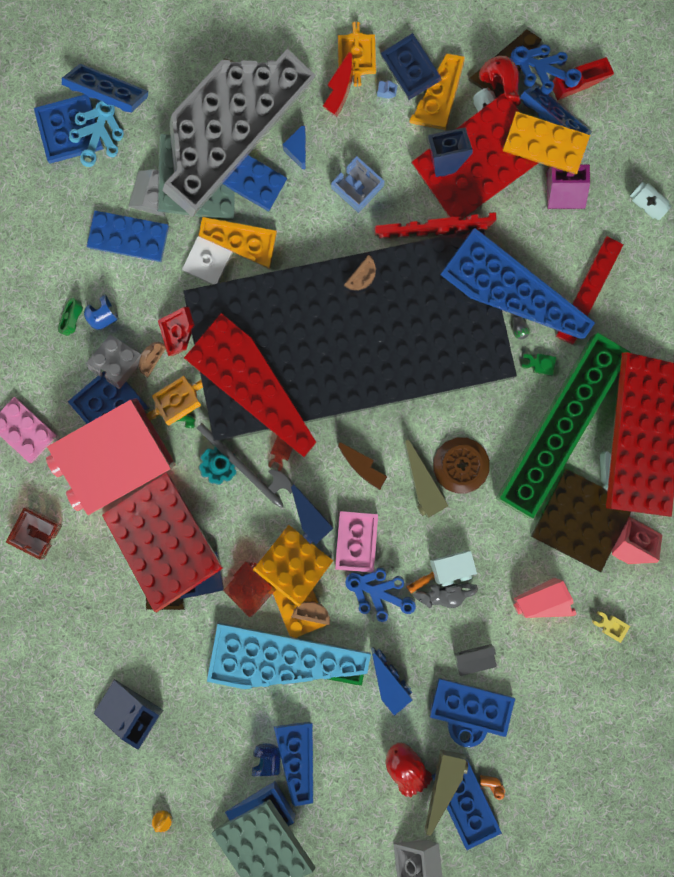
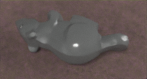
[413,583,478,608]

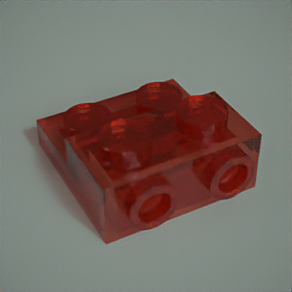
[223,561,276,617]

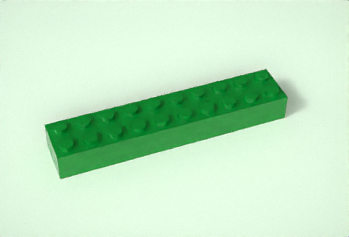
[495,332,631,519]

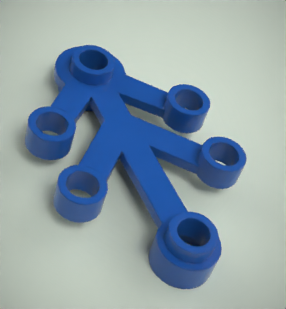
[511,44,582,94]
[345,568,416,622]

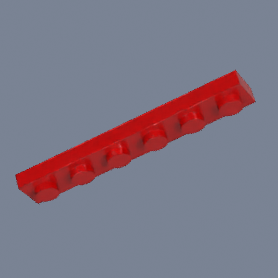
[555,236,624,345]

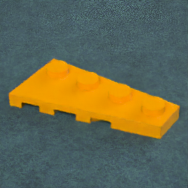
[409,53,465,130]
[199,217,277,269]

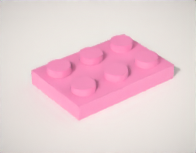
[0,397,57,463]
[335,511,378,572]

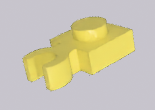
[592,611,630,643]

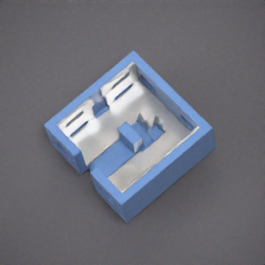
[331,156,385,213]

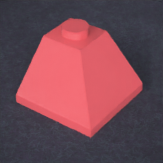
[612,516,662,564]

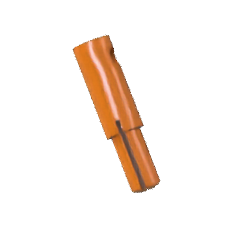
[406,572,435,593]

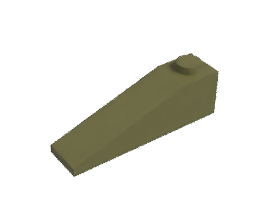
[404,439,448,518]
[425,749,468,836]

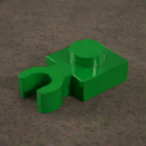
[521,353,556,376]

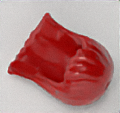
[479,56,521,106]
[385,742,432,797]

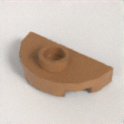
[344,255,376,290]
[139,342,166,378]
[291,601,330,625]

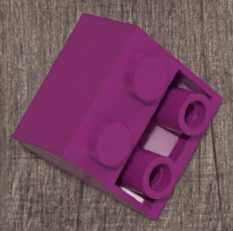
[546,164,590,209]

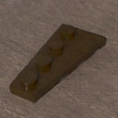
[469,29,542,98]

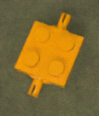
[338,22,376,87]
[146,376,203,426]

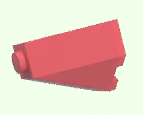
[513,578,576,618]

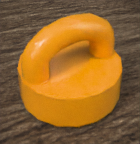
[152,810,172,832]

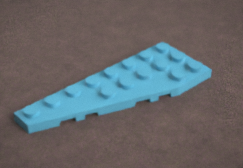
[207,623,371,689]

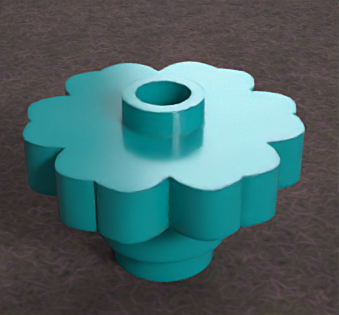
[198,447,236,485]

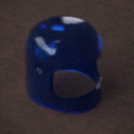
[252,743,281,777]

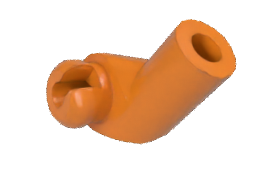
[479,775,505,800]

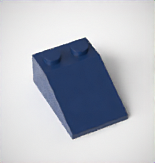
[291,484,333,545]

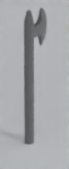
[197,423,292,508]

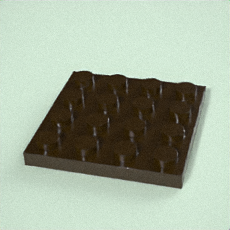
[531,469,631,573]

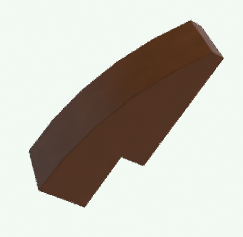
[338,442,387,490]

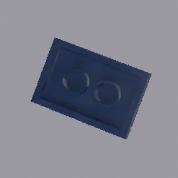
[380,33,441,100]

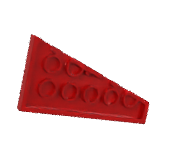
[374,212,497,239]

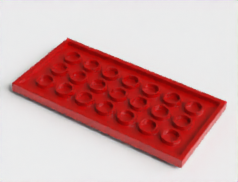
[606,352,674,517]

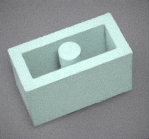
[430,551,477,586]

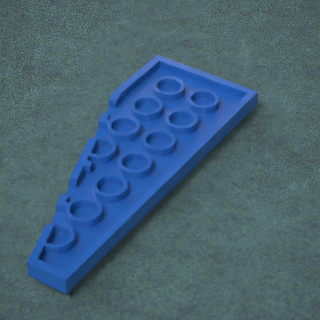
[440,228,595,339]

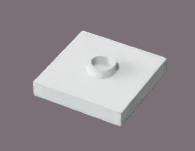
[182,236,233,284]

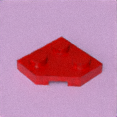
[158,307,194,356]

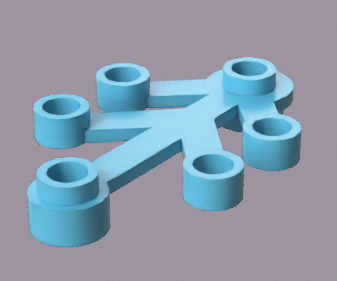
[69,101,124,167]

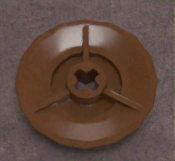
[433,437,490,494]

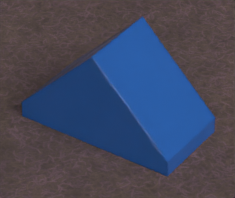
[282,126,306,169]

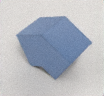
[377,81,398,99]

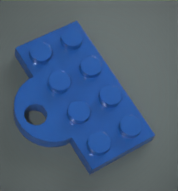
[429,678,515,747]

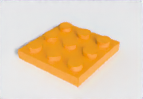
[253,525,333,607]

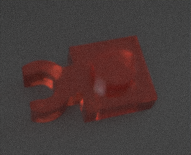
[268,436,293,471]

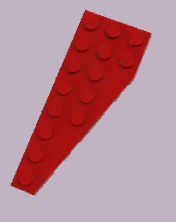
[184,313,317,458]

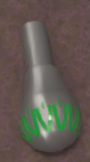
[511,313,530,340]

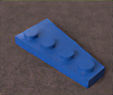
[274,722,313,806]

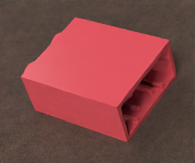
[46,398,176,515]

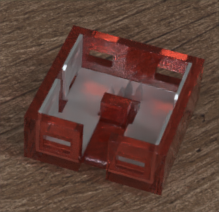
[6,507,63,560]

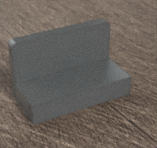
[454,644,497,676]

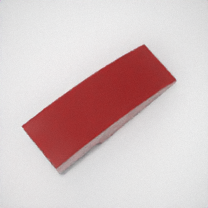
[323,52,354,118]
[552,57,614,101]

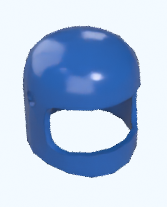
[84,294,119,330]

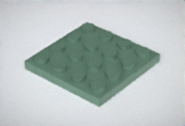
[157,134,235,220]
[211,799,316,877]

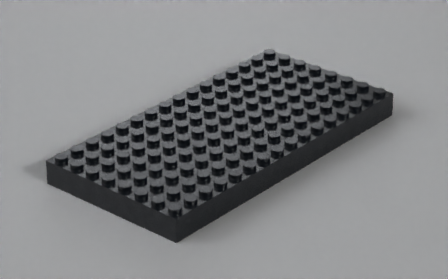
[183,230,517,441]

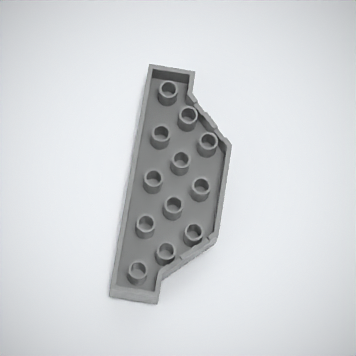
[162,49,316,217]

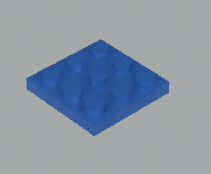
[34,94,104,164]
[67,371,149,424]

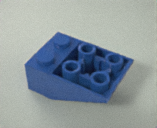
[371,647,413,716]
[225,780,296,827]

